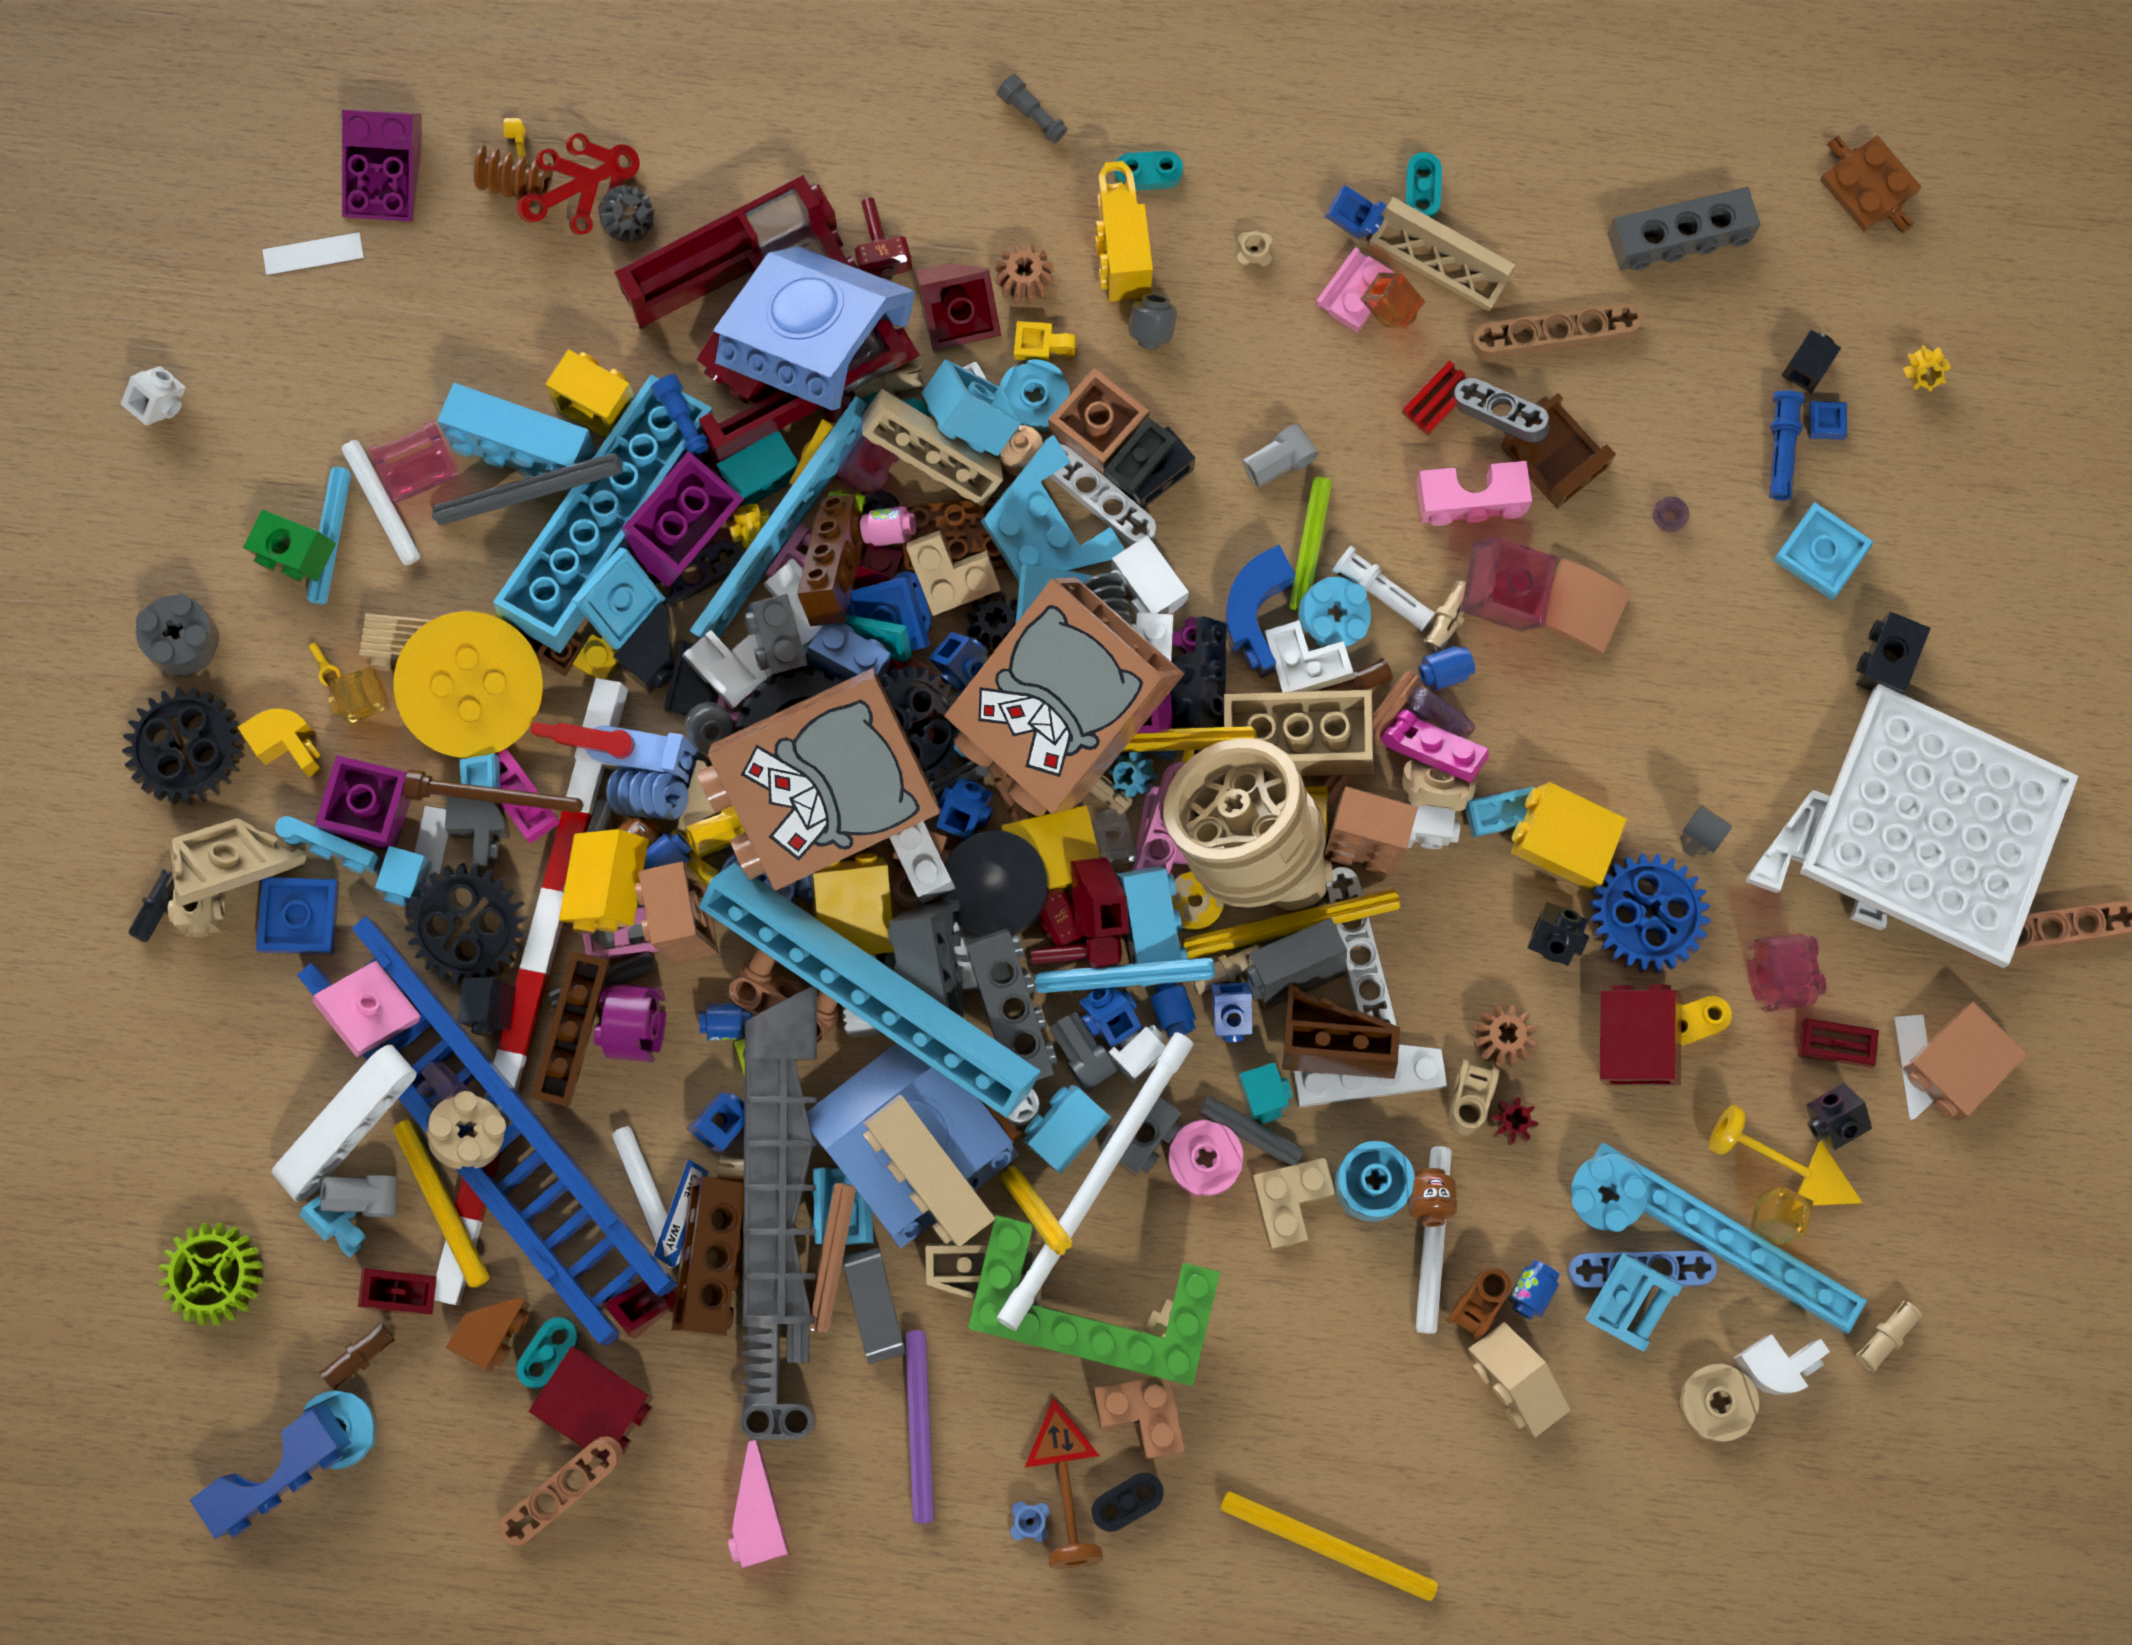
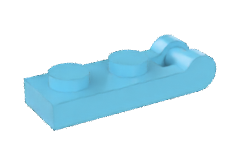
[275,816,382,875]

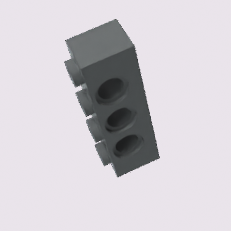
[1608,187,1761,271]
[964,928,1057,1080]

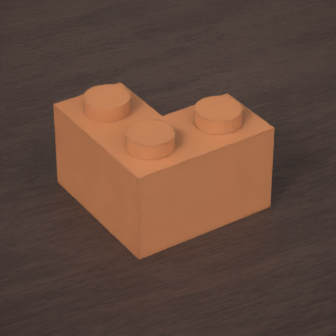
[1094,1377,1185,1460]

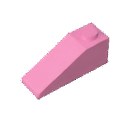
[728,1440,790,1568]

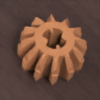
[995,243,1054,304]
[1474,1004,1537,1068]

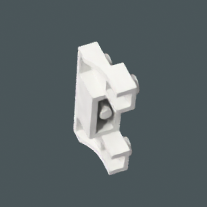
[682,558,822,709]

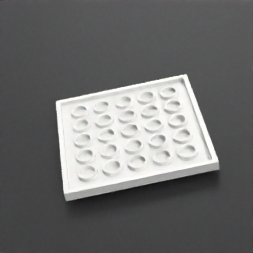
[1800,683,2078,968]

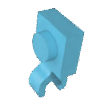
[299,1195,366,1257]

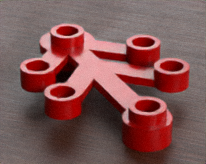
[517,133,640,235]

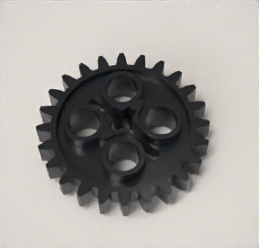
[878,667,960,782]
[122,687,246,805]
[405,862,528,983]

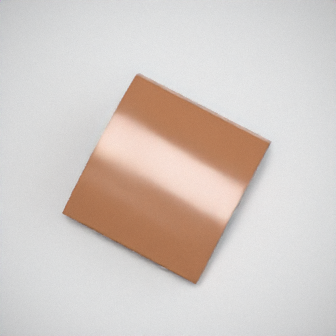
[1533,559,1632,655]

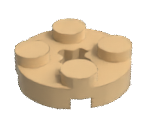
[1402,760,1477,811]
[427,1091,506,1169]
[1680,1364,1759,1442]

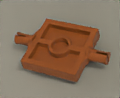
[1820,135,1921,234]

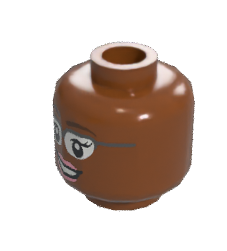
[1408,1168,1457,1227]

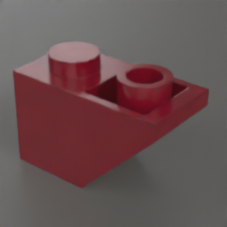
[1070,857,1129,938]

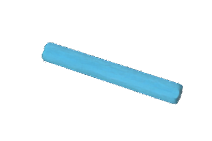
[306,467,351,605]

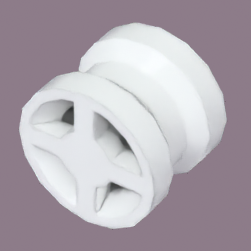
[1007,1089,1039,1126]

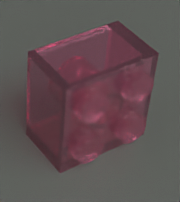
[1461,536,1557,632]

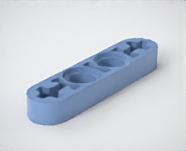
[1567,1251,1717,1289]

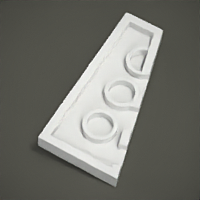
[1293,1045,1447,1107]

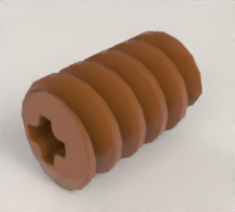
[474,145,553,205]

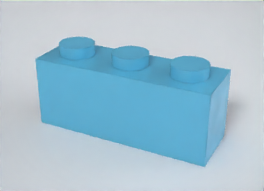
[1116,866,1188,987]

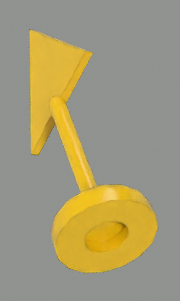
[1708,1105,1863,1207]

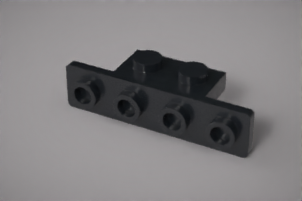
[1169,616,1226,755]

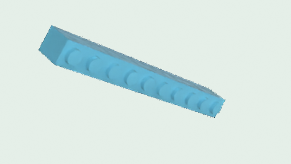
[699,863,1041,1118]

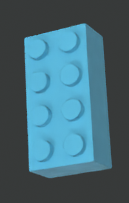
[437,383,597,492]

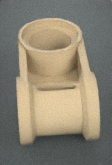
[1448,1059,1499,1135]

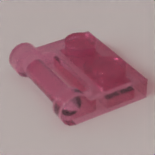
[368,420,459,505]

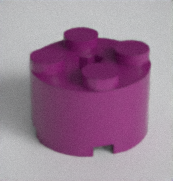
[594,984,666,1063]

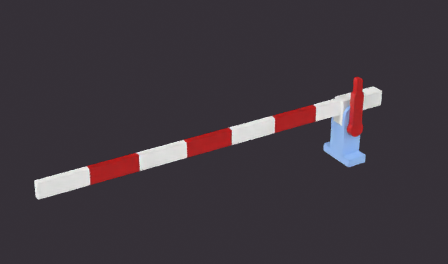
[434,678,705,1306]

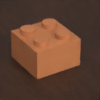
[1048,368,1149,476]

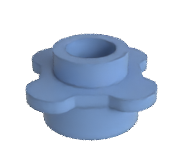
[1010,1501,1050,1542]

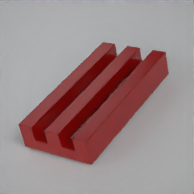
[1402,360,1467,436]

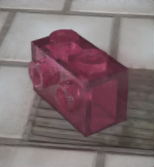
[835,435,900,495]

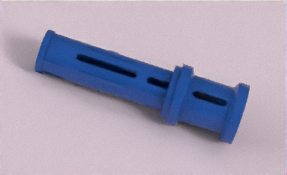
[1769,390,1805,501]

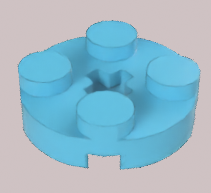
[1000,359,1070,432]
[1299,577,1371,648]
[1571,1154,1647,1232]
[302,1390,377,1469]

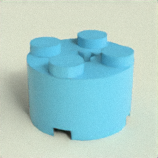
[1334,1141,1415,1222]

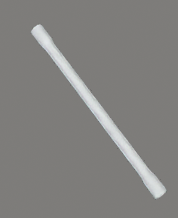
[996,1032,1194,1331]

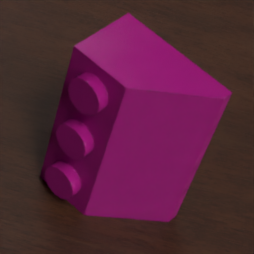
[621,451,744,587]

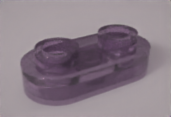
[1407,686,1476,740]

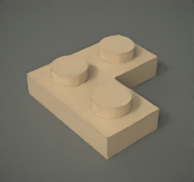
[1252,1158,1335,1250]

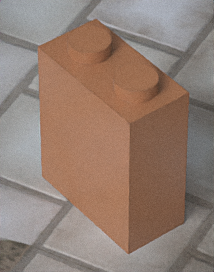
[1903,1001,2029,1121]

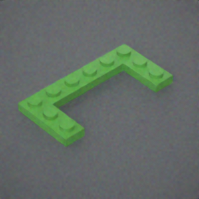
[968,1215,1220,1386]

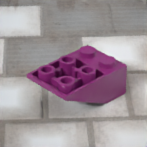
[342,109,422,221]

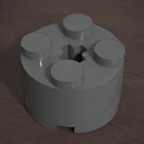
[136,594,219,676]

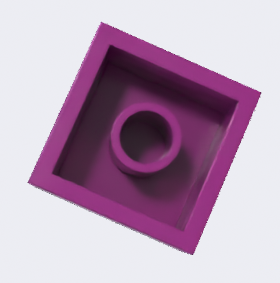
[315,755,411,850]

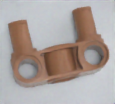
[729,948,838,1044]

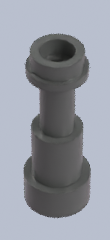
[997,74,1068,143]

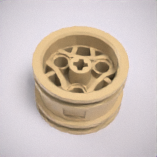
[1163,738,1326,908]

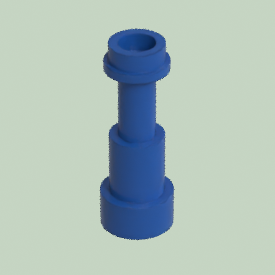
[651,374,709,456]

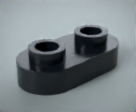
[1091,1473,1164,1532]

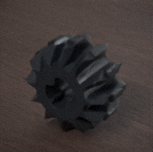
[966,592,1018,654]

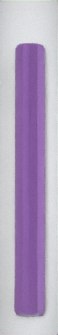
[905,1330,934,1524]

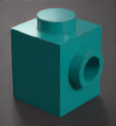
[1237,1062,1293,1124]

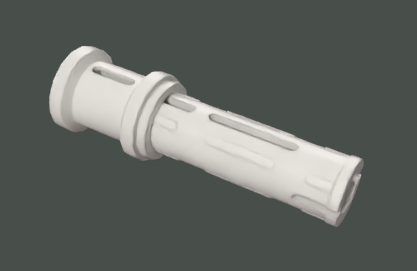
[1332,546,1435,632]

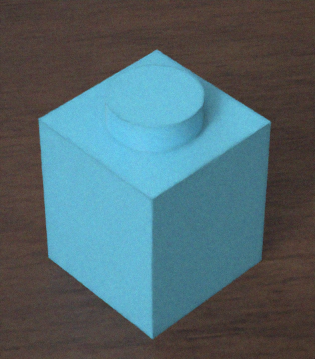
[375,846,431,907]

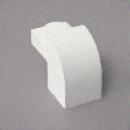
[1733,1335,1830,1395]

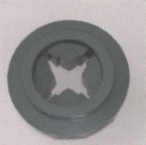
[599,185,655,242]

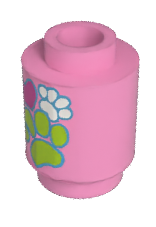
[860,507,916,546]

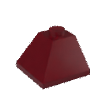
[914,263,1001,351]

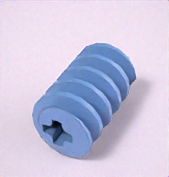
[606,769,688,820]

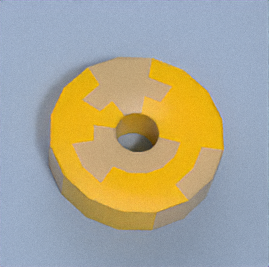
[1171,871,1224,932]

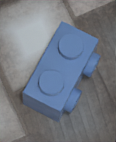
[807,623,891,681]

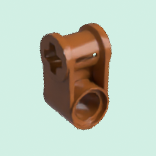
[1446,1268,1511,1342]

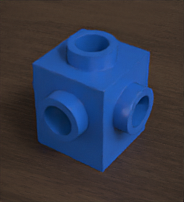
[928,632,989,691]
[936,778,994,840]
[1079,987,1143,1048]

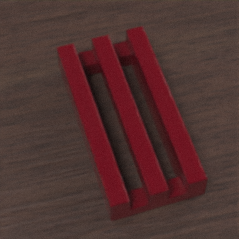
[1798,1018,1879,1068]

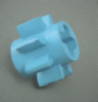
[1109,751,1158,797]

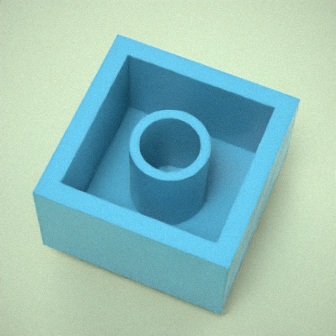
[922,359,1022,456]

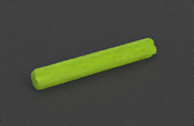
[1289,477,1332,613]

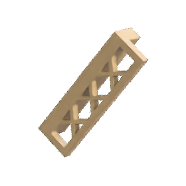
[1369,197,1515,312]

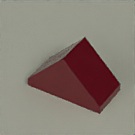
[357,1268,437,1315]
[605,1280,676,1339]

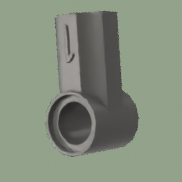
[1680,805,1732,857]
[1049,1012,1117,1092]

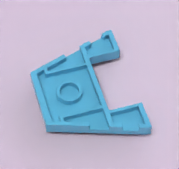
[981,435,1125,583]

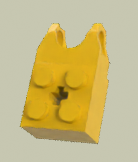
[1095,161,1153,302]

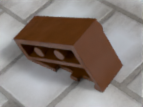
[1282,984,1400,1079]

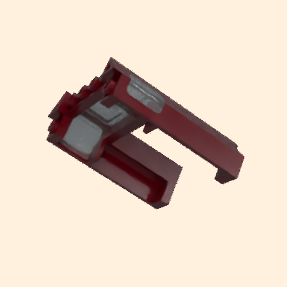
[614,175,920,461]

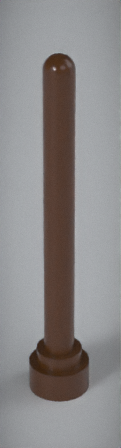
[404,770,584,813]

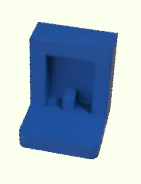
[1324,185,1386,239]

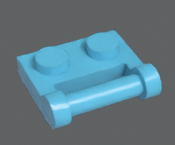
[1585,1253,1683,1352]

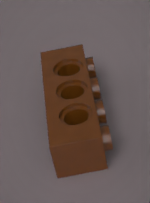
[797,494,864,627]
[531,950,611,1107]
[671,1176,744,1337]

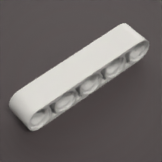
[271,1045,417,1202]

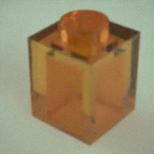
[1360,272,1425,329]

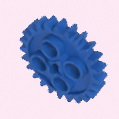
[1589,853,1711,973]

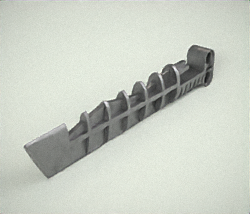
[740,986,817,1440]

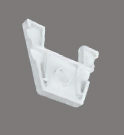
[1746,790,1887,930]

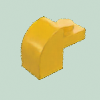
[237,709,322,778]

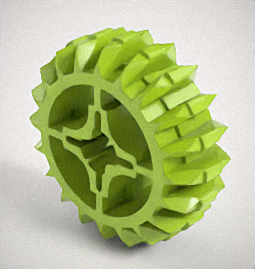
[158,1223,264,1326]

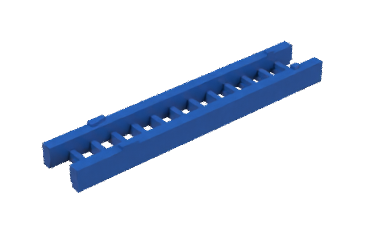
[297,916,678,1346]

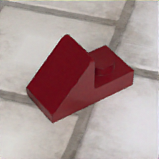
[853,543,904,590]

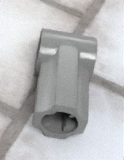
[1243,423,1319,488]
[320,1175,398,1217]

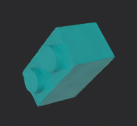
[716,430,799,508]

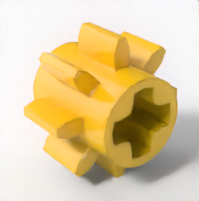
[1903,345,1951,392]
[727,504,770,548]

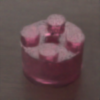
[1747,932,1827,1012]

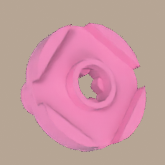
[1168,1120,1244,1197]

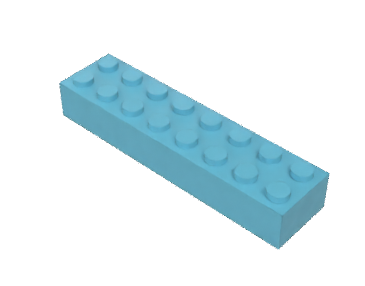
[493,374,713,653]

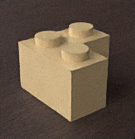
[906,530,1001,616]
[1468,1322,1571,1438]

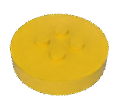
[393,611,543,758]

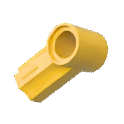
[685,806,745,858]

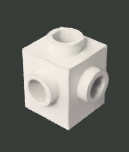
[120,366,186,426]

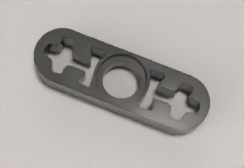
[1454,378,1550,442]

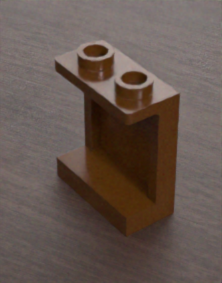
[1501,393,1616,509]

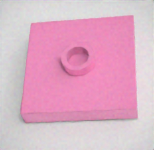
[312,961,421,1058]

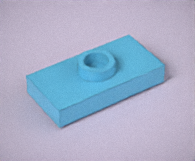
[1465,786,1535,838]

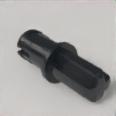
[128,869,175,943]

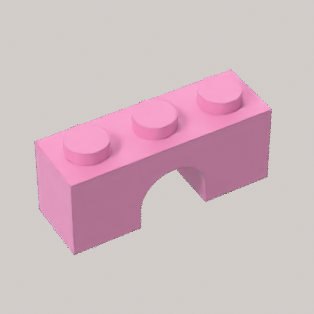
[1416,461,1532,526]

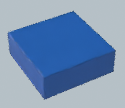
[1808,401,1847,440]

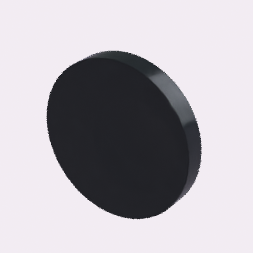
[942,831,1050,937]

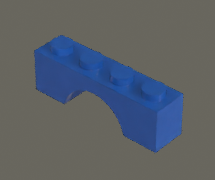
[190,1405,351,1539]

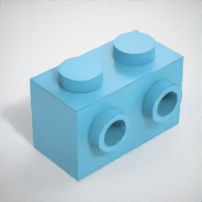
[1022,1085,1111,1174]

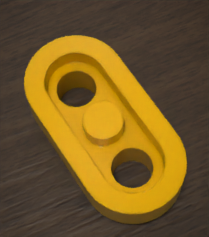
[1681,996,1732,1047]

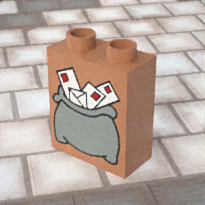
[944,577,1185,816]
[697,668,940,891]

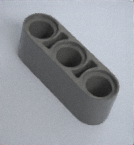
[843,1247,906,1364]

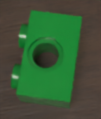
[243,509,336,582]

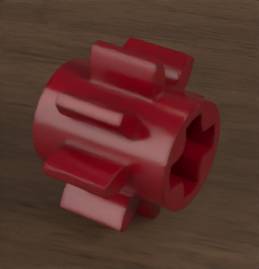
[1490,1097,1539,1146]

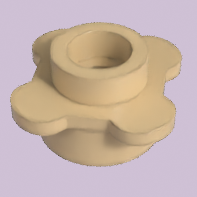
[1237,231,1272,267]

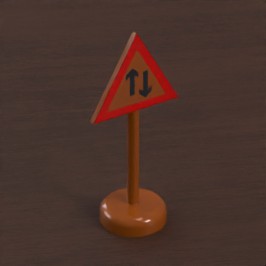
[1024,1398,1103,1569]

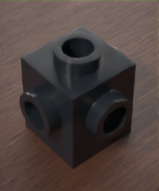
[1527,902,1589,966]
[1806,1083,1872,1151]

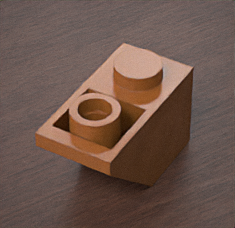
[446,1297,530,1372]

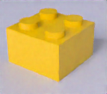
[545,349,635,438]

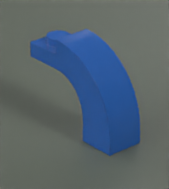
[1225,544,1296,678]

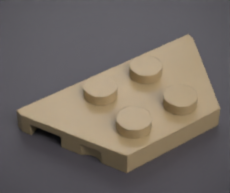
[170,818,307,907]

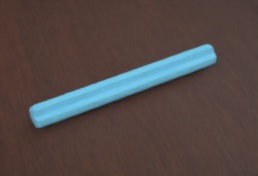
[1034,958,1215,993]

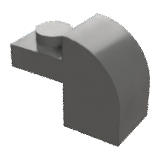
[445,797,510,874]

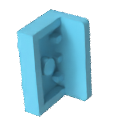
[811,1168,873,1245]

